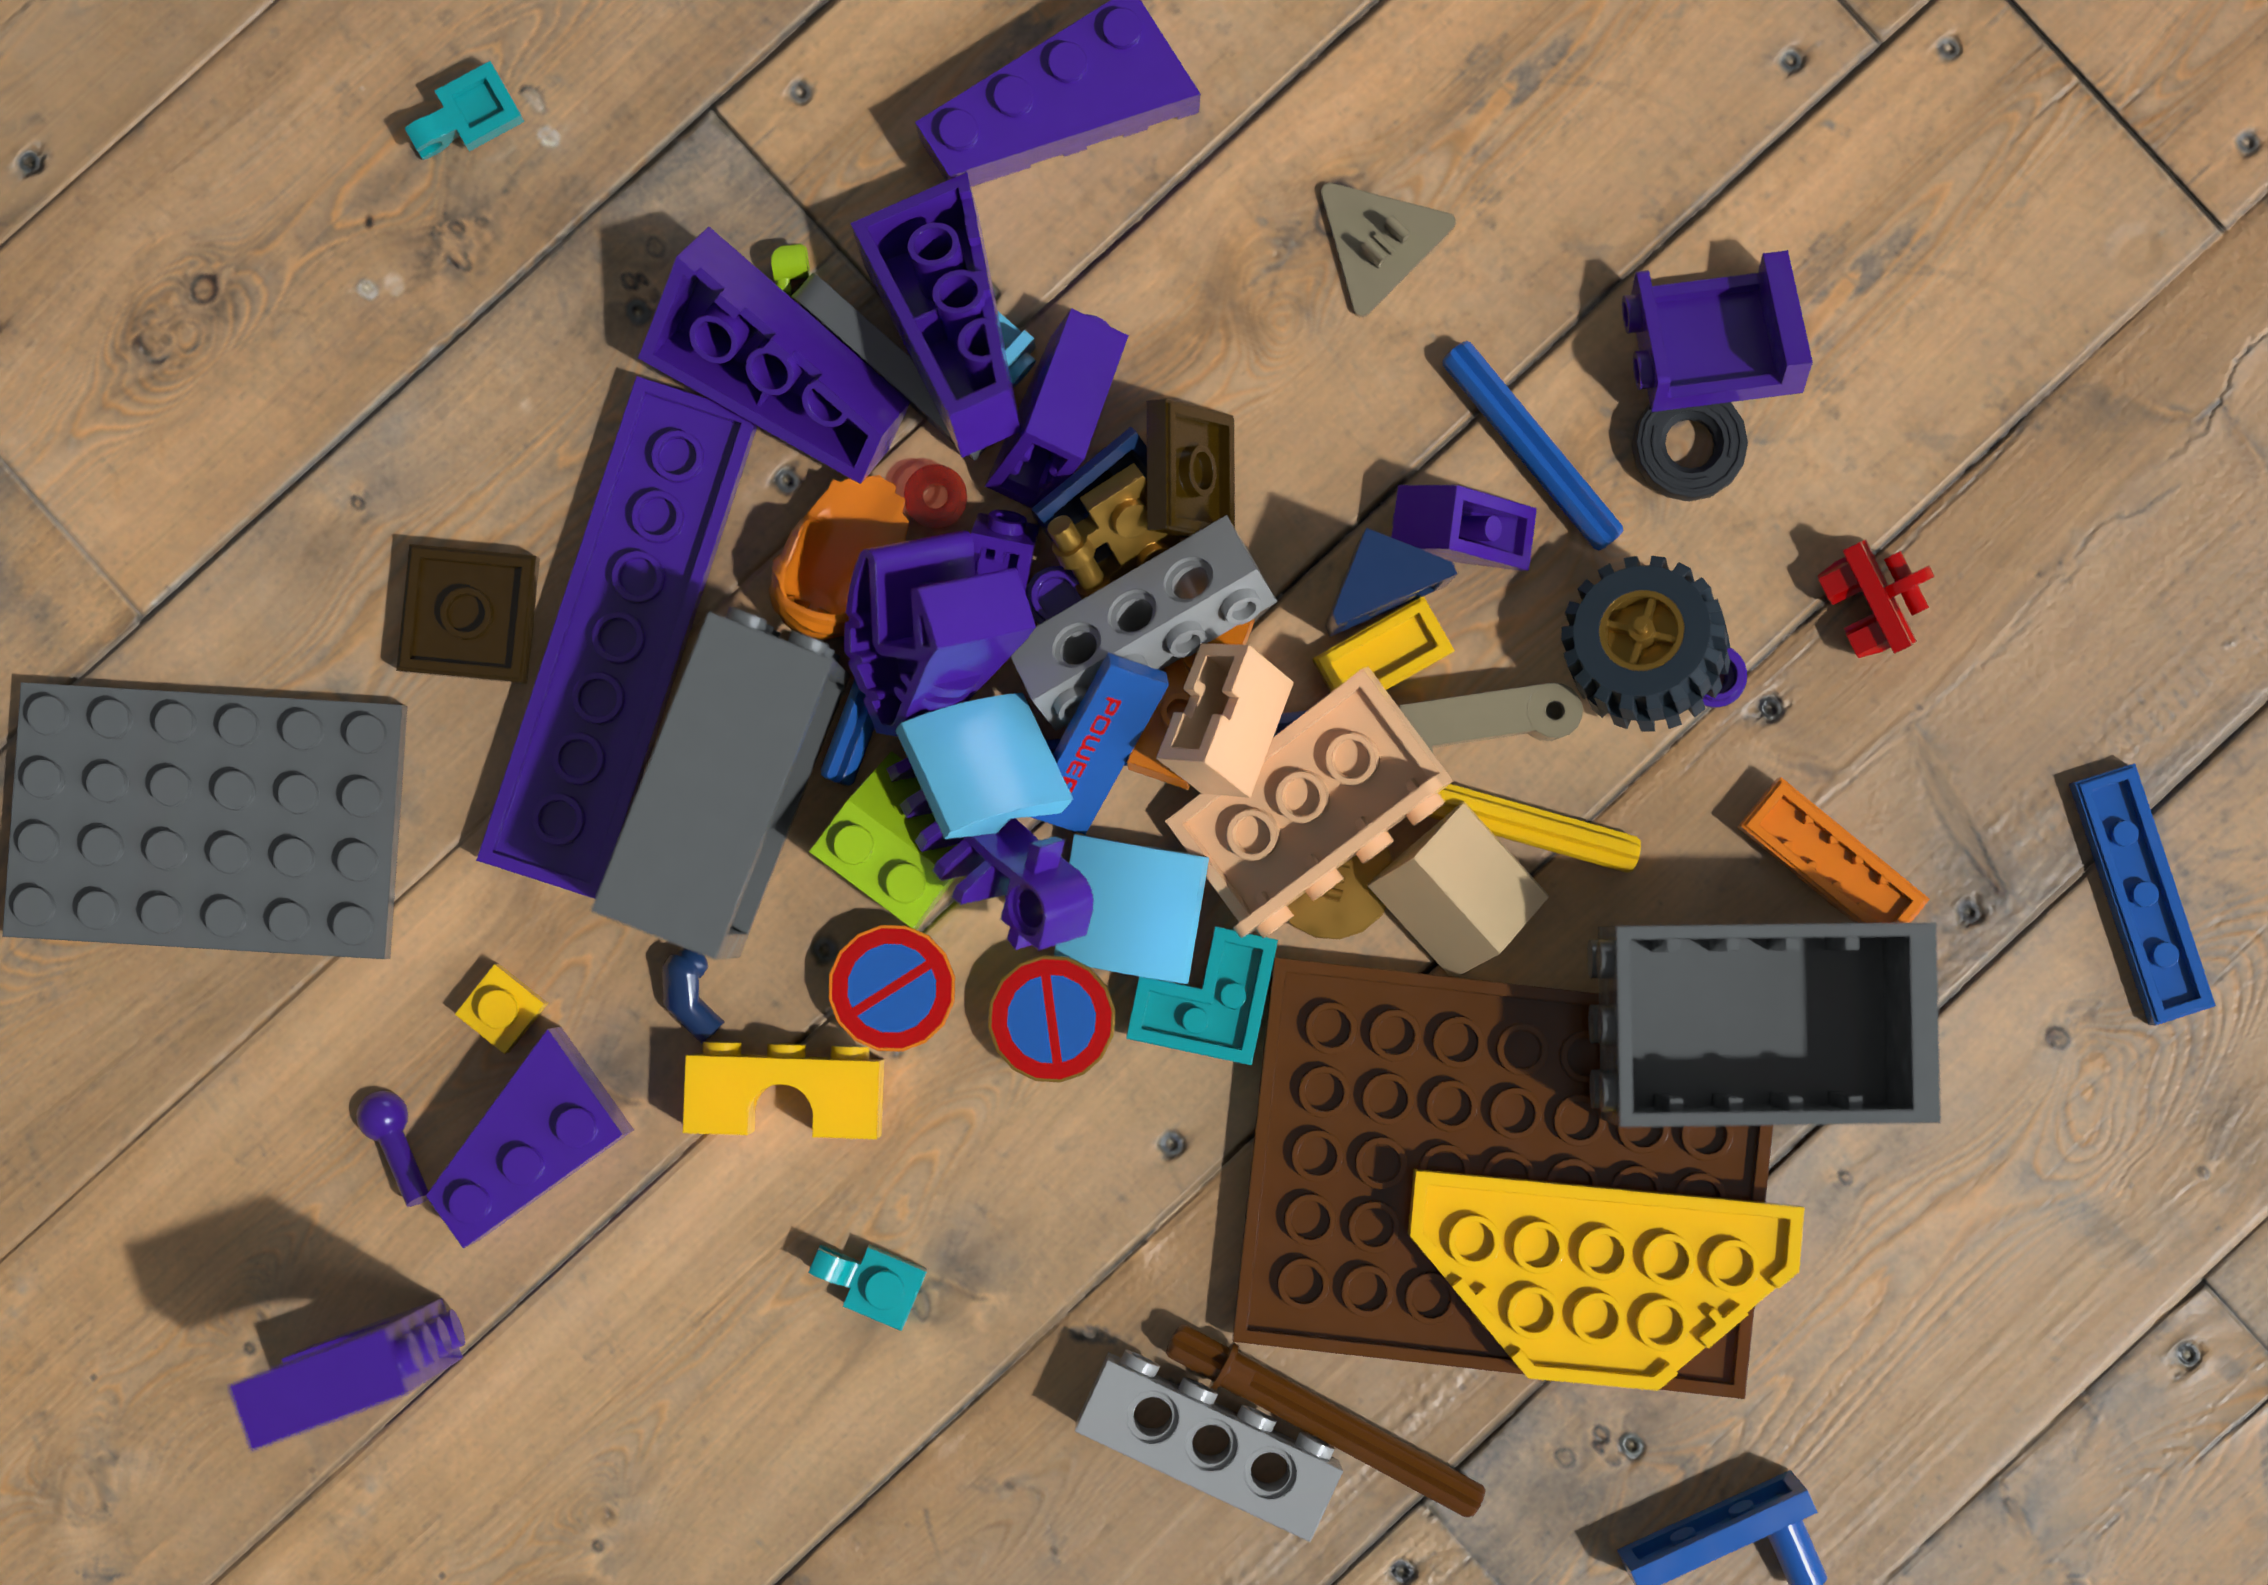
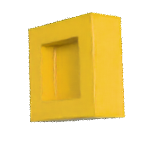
[455,964,549,1054]

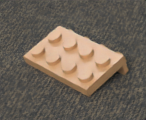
[1165,667,1453,938]

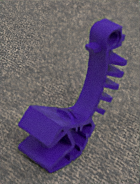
[844,530,1094,950]

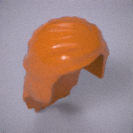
[769,475,909,640]

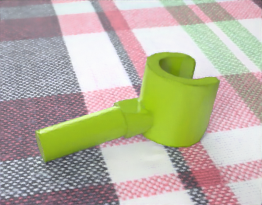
[771,244,810,297]

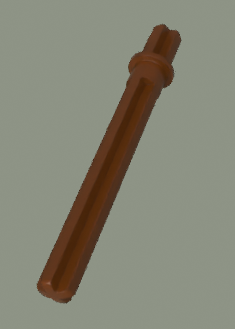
[1166,1325,1486,1517]

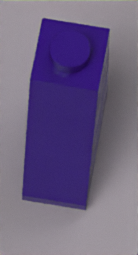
[985,308,1129,508]

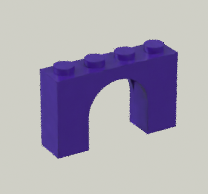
[228,1298,465,1451]

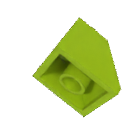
[809,751,958,929]

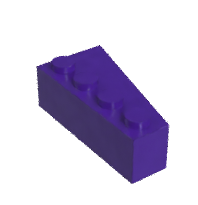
[915,0,1201,187]

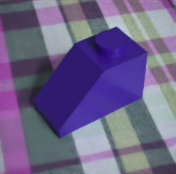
[1391,485,1537,571]

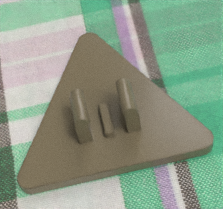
[1321,183,1456,317]

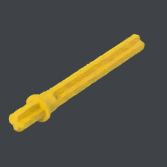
[1427,784,1641,873]

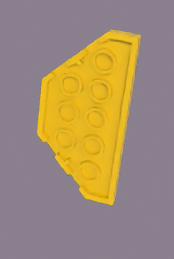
[1408,1169,1805,1391]

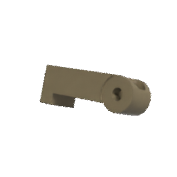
[1398,683,1583,753]

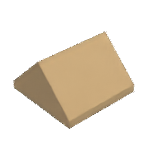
[1367,801,1549,977]

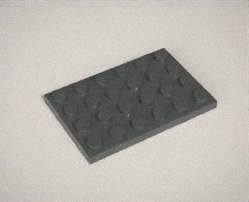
[2,682,408,959]

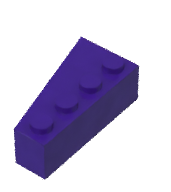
[850,172,1021,458]
[638,226,910,484]

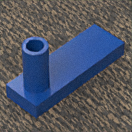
[1617,1470,1828,1585]

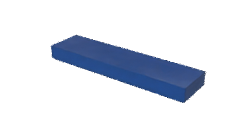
[2069,763,2216,1026]

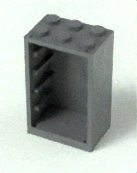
[591,607,850,960]
[1587,922,1941,1127]

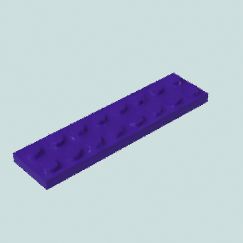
[476,376,758,899]

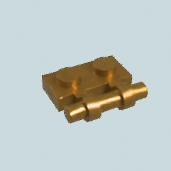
[1047,463,1181,600]

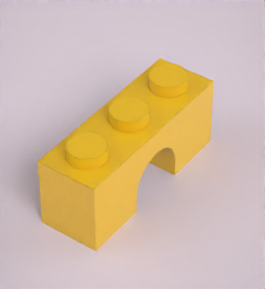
[683,1041,884,1139]

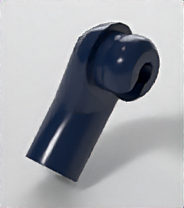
[662,947,725,1045]

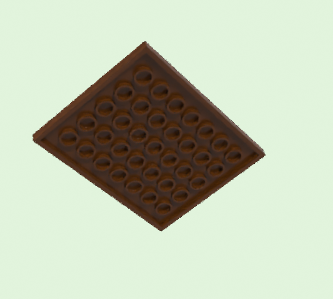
[1232,957,1773,1399]

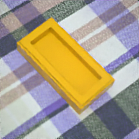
[1312,596,1455,693]

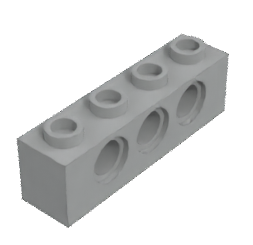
[1011,515,1277,731]
[1075,1350,1343,1542]

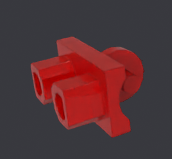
[1817,540,1935,658]

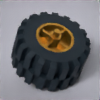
[1561,556,1730,732]

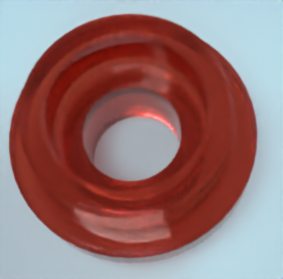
[904,464,968,528]

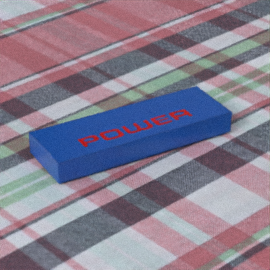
[1031,653,1169,835]

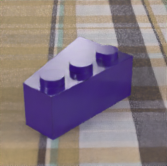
[426,1027,634,1249]

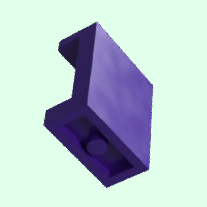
[1622,250,1813,412]

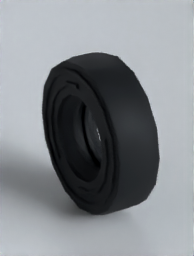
[1632,402,1748,502]

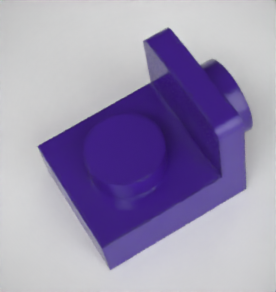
[971,510,1040,593]

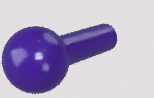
[356,1091,429,1207]

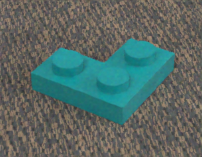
[1126,927,1278,1065]

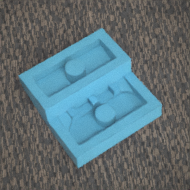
[895,693,1073,839]
[1054,834,1209,984]

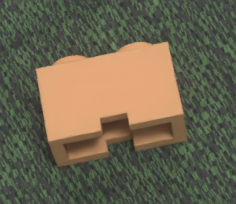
[1156,643,1294,798]

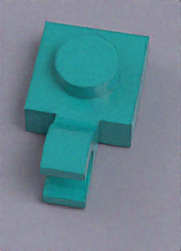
[404,61,525,160]
[808,1244,927,1331]

